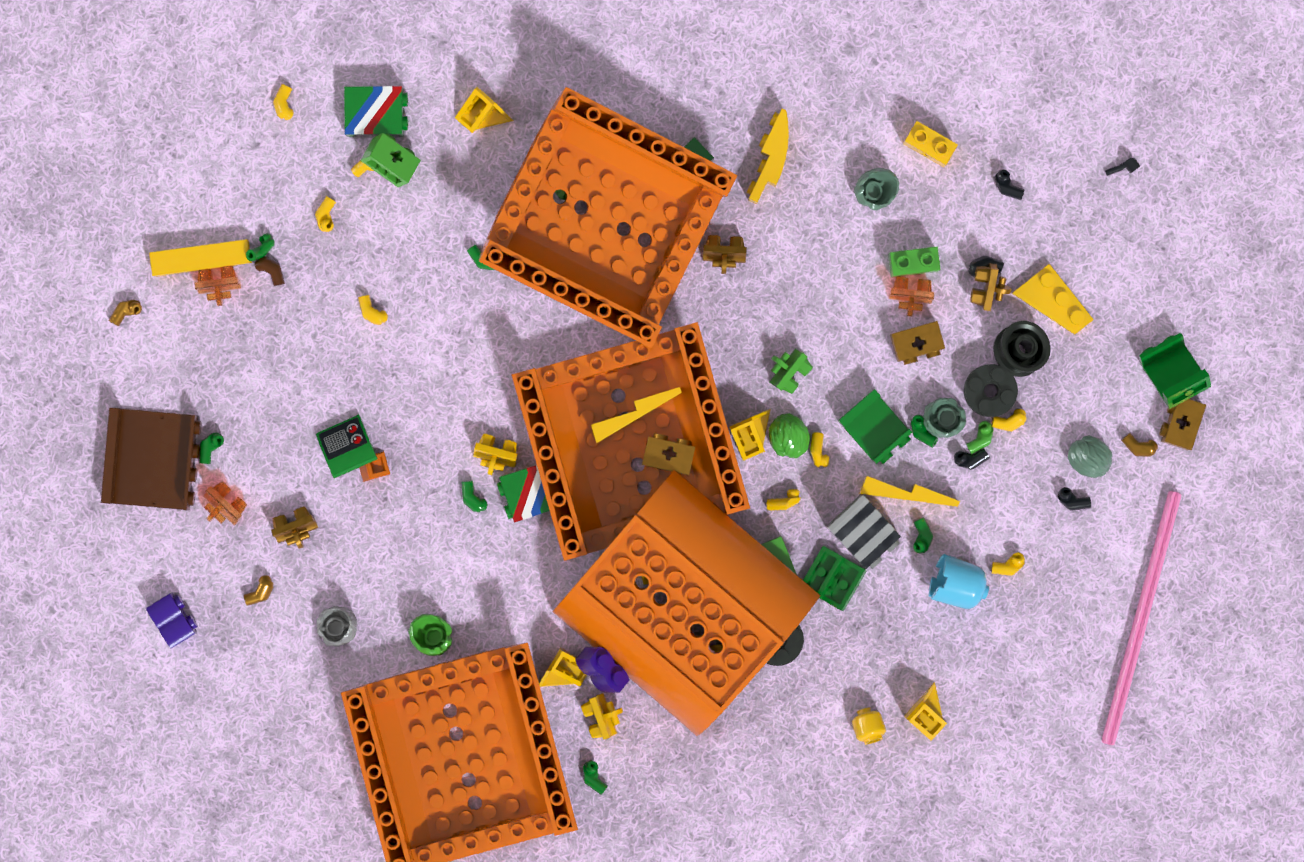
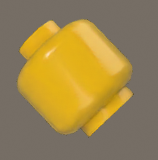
[852,707,886,745]

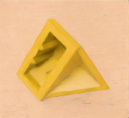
[455,87,514,133]
[729,409,771,461]
[539,647,587,687]
[904,682,947,741]

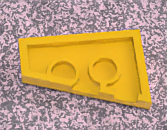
[1011,264,1094,335]

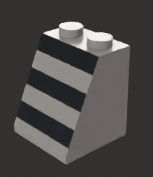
[826,494,901,569]

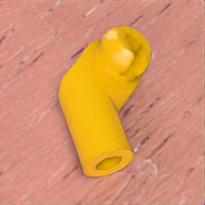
[273,84,294,120]
[358,295,388,325]
[992,409,1026,432]

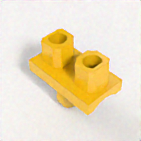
[473,434,518,476]
[581,693,623,740]

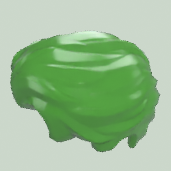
[769,413,810,458]
[408,614,452,656]

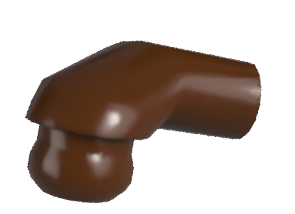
[255,256,285,287]

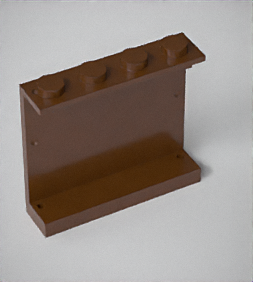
[101,408,202,511]

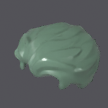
[854,168,899,210]
[923,398,966,438]
[1068,435,1112,478]

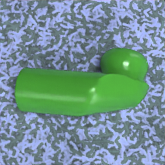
[966,421,994,454]

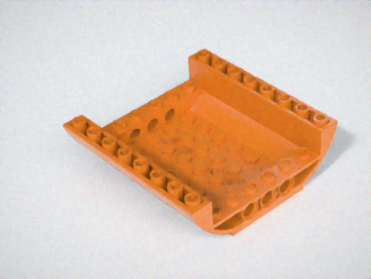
[479,87,738,348]
[511,322,750,561]
[552,470,821,736]
[341,642,578,862]

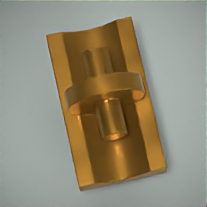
[703,235,747,274]
[970,263,1011,311]
[271,506,318,549]

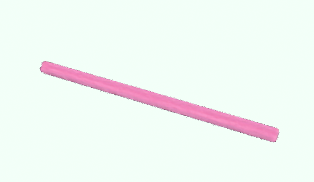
[1102,491,1181,745]

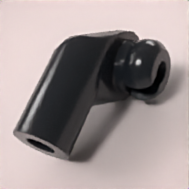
[995,169,1025,200]
[968,256,1004,277]
[954,448,990,470]
[1058,487,1091,511]

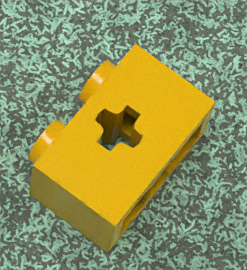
[903,121,958,168]

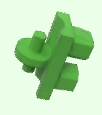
[769,348,813,394]

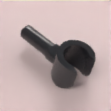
[1105,158,1140,176]

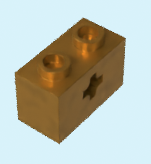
[890,321,945,365]
[1159,399,1206,450]
[642,433,695,475]

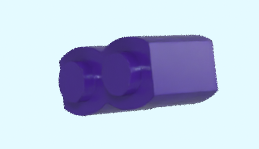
[145,592,198,649]
[575,647,630,693]

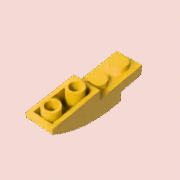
[746,108,789,204]

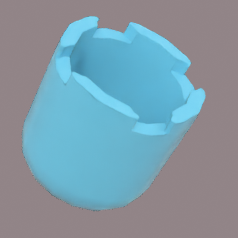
[928,554,989,609]

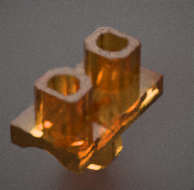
[194,266,241,306]
[889,276,934,317]
[203,481,247,526]

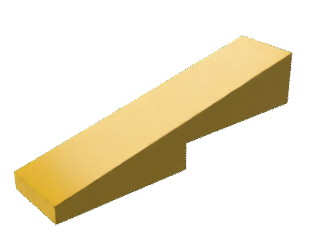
[149,239,252,277]
[591,387,682,443]
[859,476,960,507]

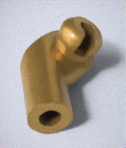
[108,300,142,326]
[1121,433,1158,457]
[244,575,274,606]

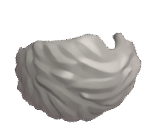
[317,606,358,646]

